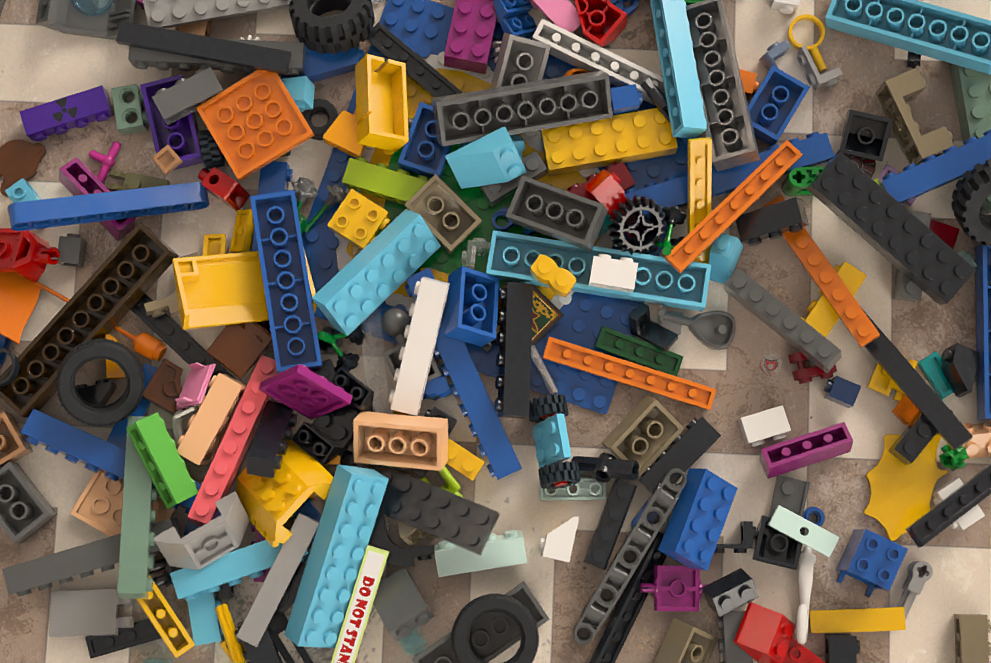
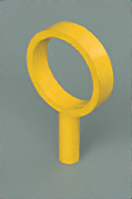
[787,14,827,72]

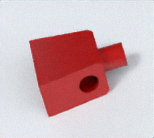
[198,167,251,212]

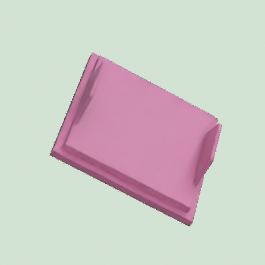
[175,362,216,410]

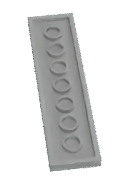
[142,0,290,29]

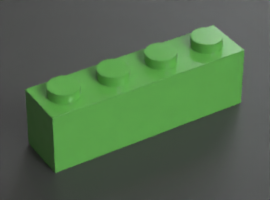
[126,412,198,509]

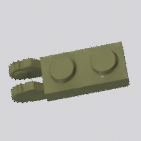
[106,170,170,191]

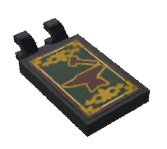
[481,285,564,354]

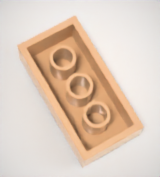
[176,373,247,465]
[353,411,448,471]

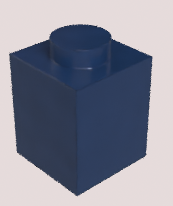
[823,376,861,408]

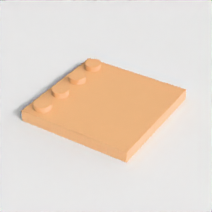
[70,470,179,537]

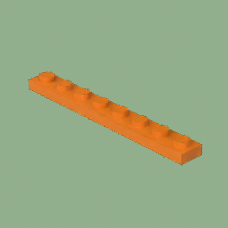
[664,140,803,274]
[763,195,880,348]
[542,337,717,411]

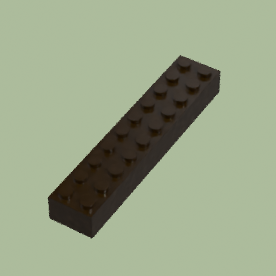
[0,223,179,418]

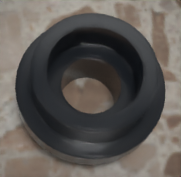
[907,51,921,69]

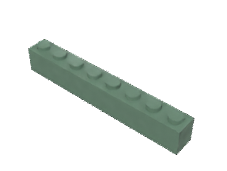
[117,416,158,599]

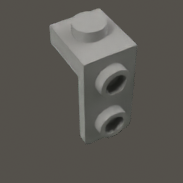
[797,45,843,91]

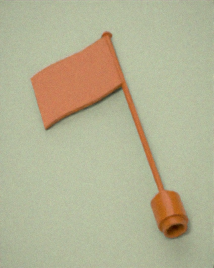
[0,272,167,361]

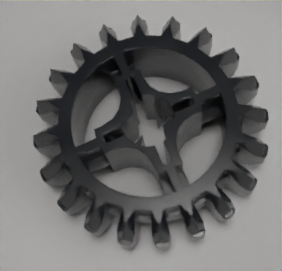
[607,196,667,255]

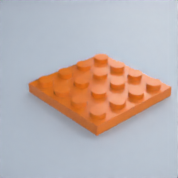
[196,70,315,181]

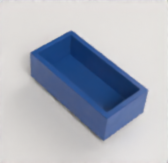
[658,468,738,570]

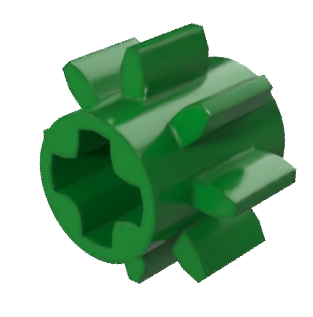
[939,444,969,471]

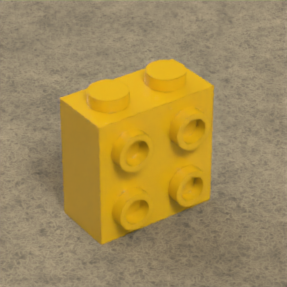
[327,189,391,250]

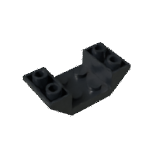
[291,366,374,465]

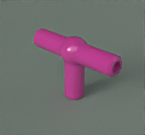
[88,141,121,182]

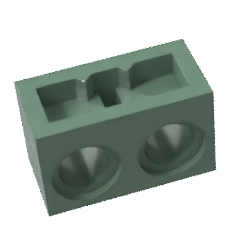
[111,84,149,135]

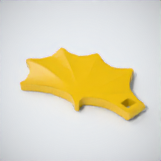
[863,433,948,541]

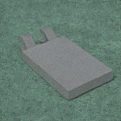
[49,589,135,637]

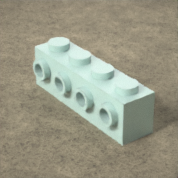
[434,530,527,577]

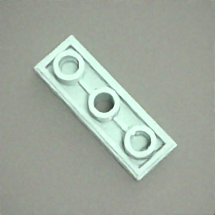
[540,478,607,501]
[768,505,840,557]

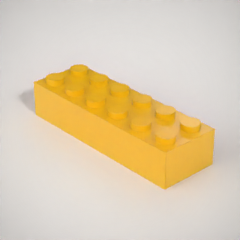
[540,108,678,176]

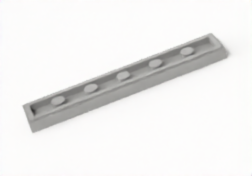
[236,513,319,647]

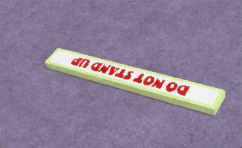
[331,545,389,663]

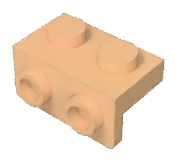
[962,421,991,459]

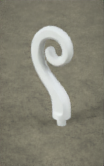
[797,546,816,644]

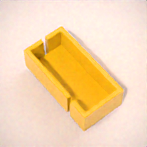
[355,54,409,152]

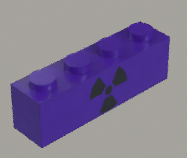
[19,85,114,141]

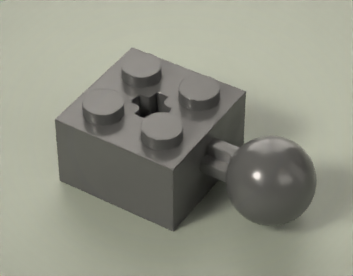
[381,308,444,384]

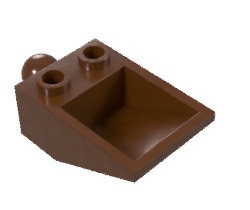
[206,321,273,379]

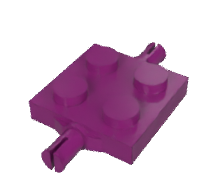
[640,565,708,612]

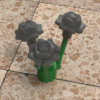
[291,177,347,235]

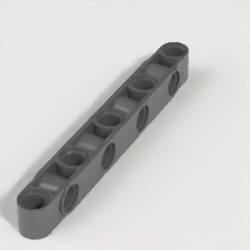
[574,468,687,645]

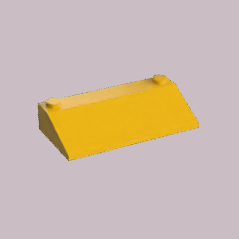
[172,250,317,330]

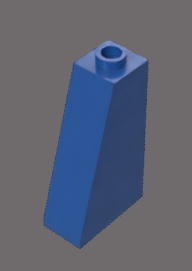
[281,45,365,83]

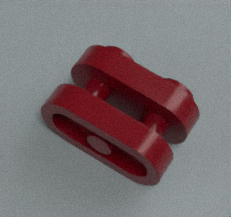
[788,352,837,384]

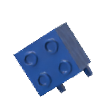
[836,529,908,597]

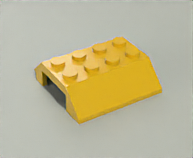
[236,440,333,548]

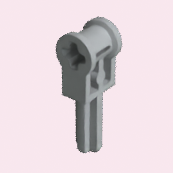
[896,561,933,620]

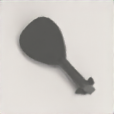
[657,305,736,350]

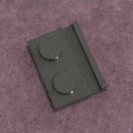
[768,475,810,518]

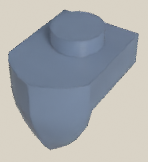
[759,40,790,70]

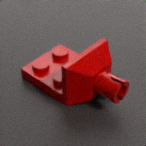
[0,228,60,283]

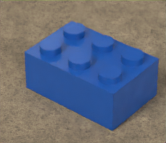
[748,65,810,146]
[398,102,453,179]
[444,266,500,347]

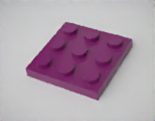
[259,364,353,420]

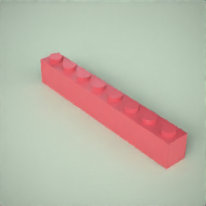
[187,355,277,527]

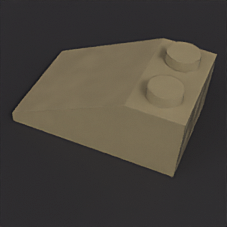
[404,174,482,254]

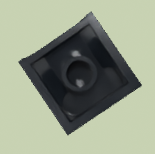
[752,515,806,570]

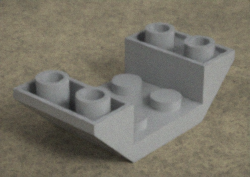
[153,491,250,570]

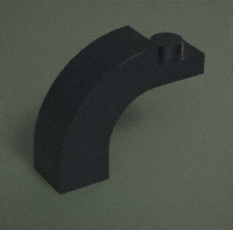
[368,517,435,567]

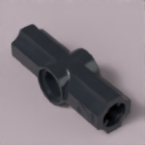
[571,453,639,483]

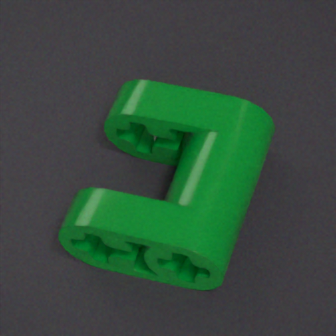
[781,166,825,197]

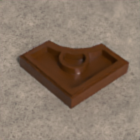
[142,358,186,416]

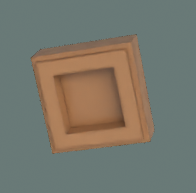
[151,144,183,176]

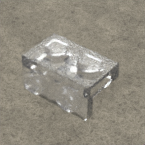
[461,238,490,270]

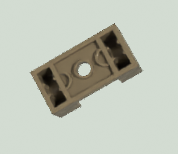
[875,67,954,166]

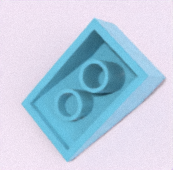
[445,126,527,189]

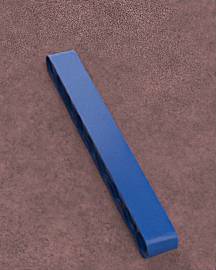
[7,182,210,231]

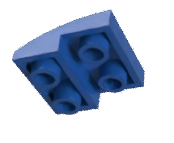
[494,0,537,37]

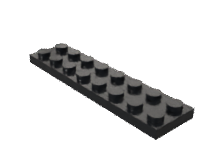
[332,450,500,556]

